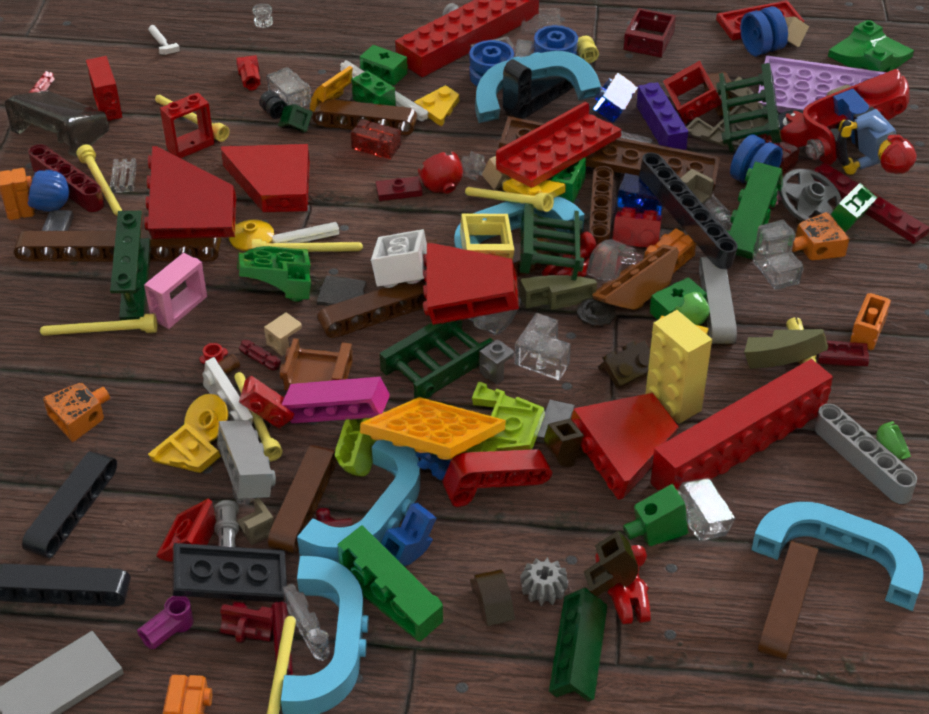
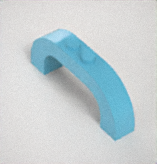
[475,51,601,123]
[454,196,585,249]
[297,440,420,563]
[752,502,923,611]
[281,556,369,714]

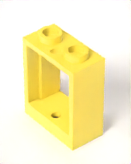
[460,214,514,261]

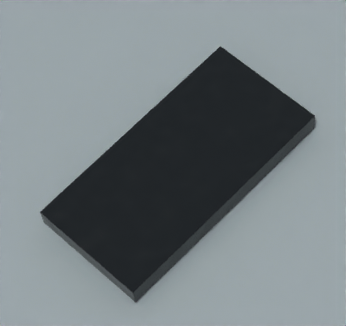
[172,543,287,602]

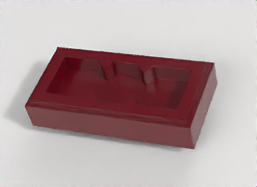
[375,176,422,201]
[817,341,869,367]

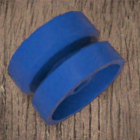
[740,6,788,56]
[534,25,578,55]
[469,40,514,86]
[730,135,783,183]

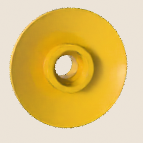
[229,220,274,251]
[184,394,228,443]

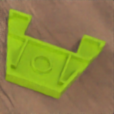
[453,382,545,457]

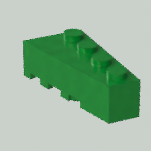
[727,161,783,260]
[337,525,443,642]

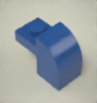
[381,503,437,566]

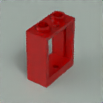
[86,56,123,122]
[663,61,722,124]
[160,93,215,158]

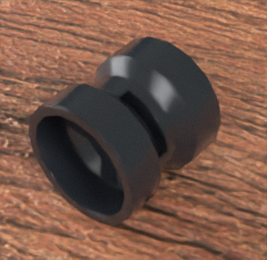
[259,90,287,119]

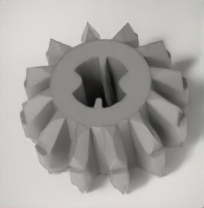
[520,557,568,606]

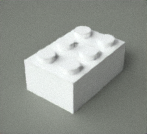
[371,229,427,288]

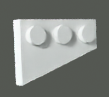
[203,357,253,424]

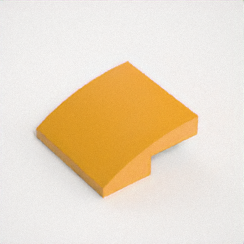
[309,66,353,112]

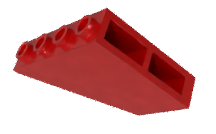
[221,144,310,212]
[144,146,236,239]
[423,243,519,325]
[571,393,679,500]

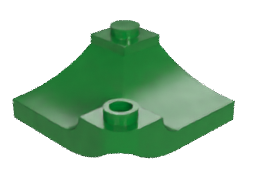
[828,20,914,72]
[237,246,311,302]

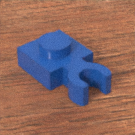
[415,452,452,480]

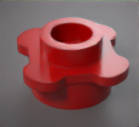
[199,343,228,364]

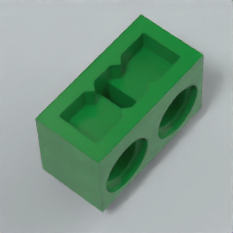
[352,71,396,106]
[830,183,878,233]

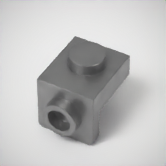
[479,340,514,385]

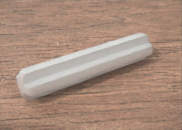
[272,222,339,243]

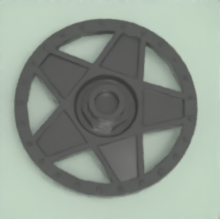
[779,169,842,222]

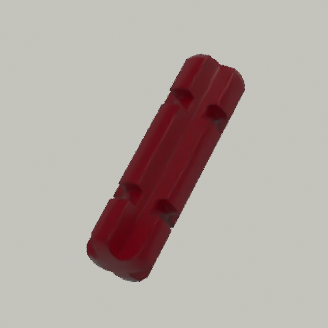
[239,340,281,371]

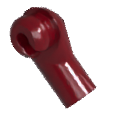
[315,508,352,528]

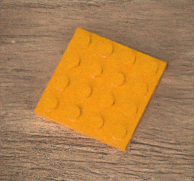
[360,397,506,459]

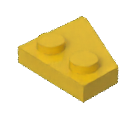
[148,423,221,473]

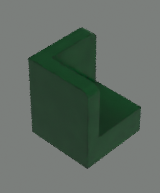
[278,104,312,132]

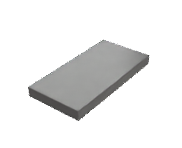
[0,631,124,714]

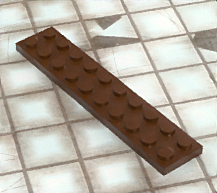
[499,116,720,191]

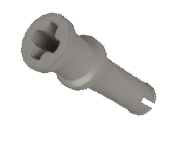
[215,500,239,547]

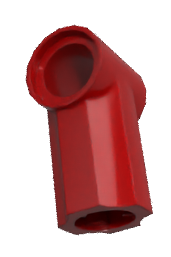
[236,55,261,91]

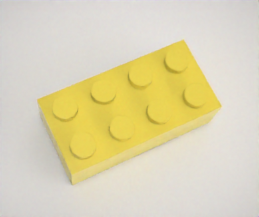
[646,310,712,424]

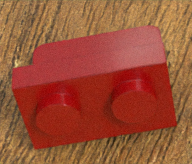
[612,207,662,248]

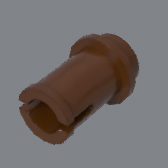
[218,354,240,375]

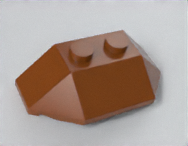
[592,245,679,310]

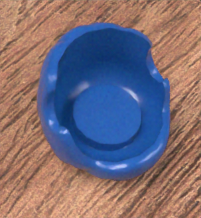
[28,170,69,212]

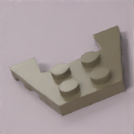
[686,77,768,150]

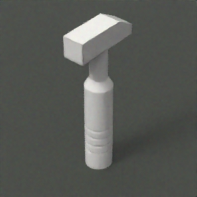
[148,25,180,55]

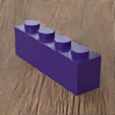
[636,82,688,150]

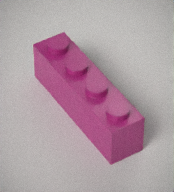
[282,377,390,423]

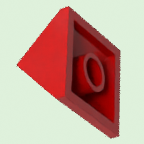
[156,498,216,562]

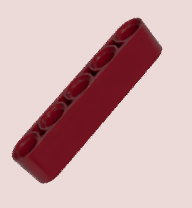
[28,144,104,212]

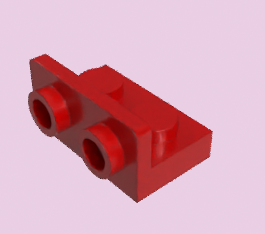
[239,376,295,429]

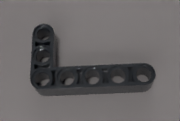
[503,59,574,119]

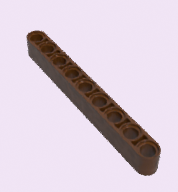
[14,231,221,262]

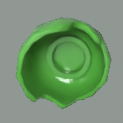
[675,292,710,326]
[876,421,911,460]

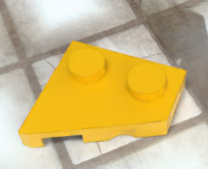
[414,85,459,126]
[503,178,565,208]

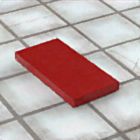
[716,0,805,41]

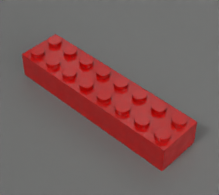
[395,0,539,78]
[650,359,833,498]

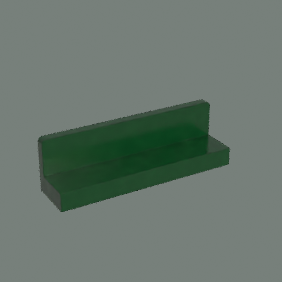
[549,587,607,702]

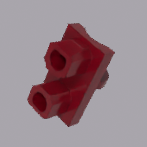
[220,602,273,643]

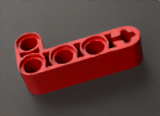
[442,449,552,507]

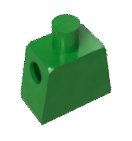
[623,484,688,546]

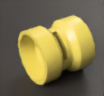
[577,36,599,63]

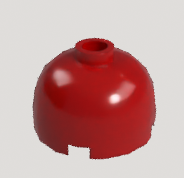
[418,152,463,194]

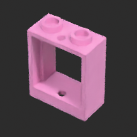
[144,253,207,329]

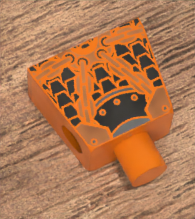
[789,212,849,261]
[43,383,110,442]

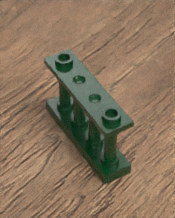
[716,63,782,152]
[520,203,584,280]
[110,210,151,321]
[379,319,494,399]

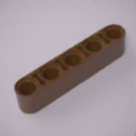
[313,99,418,135]
[589,166,613,248]
[268,445,337,554]
[757,541,819,660]

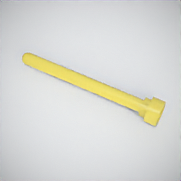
[155,95,230,142]
[76,145,122,216]
[465,187,554,212]
[252,239,363,252]
[40,313,157,336]
[234,372,282,462]
[267,616,296,714]

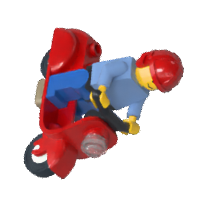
[778,69,917,175]

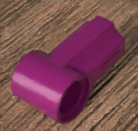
[137,596,194,650]

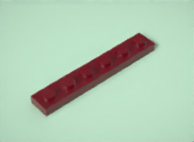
[812,163,929,244]

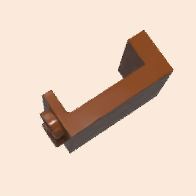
[280,338,353,390]

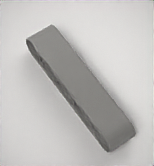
[699,257,737,344]
[815,404,917,504]

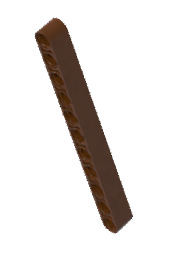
[317,238,559,338]

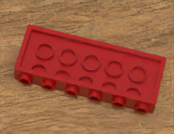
[496,102,622,188]

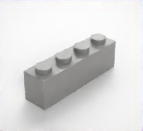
[217,420,276,499]

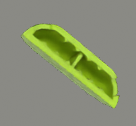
[335,411,384,476]

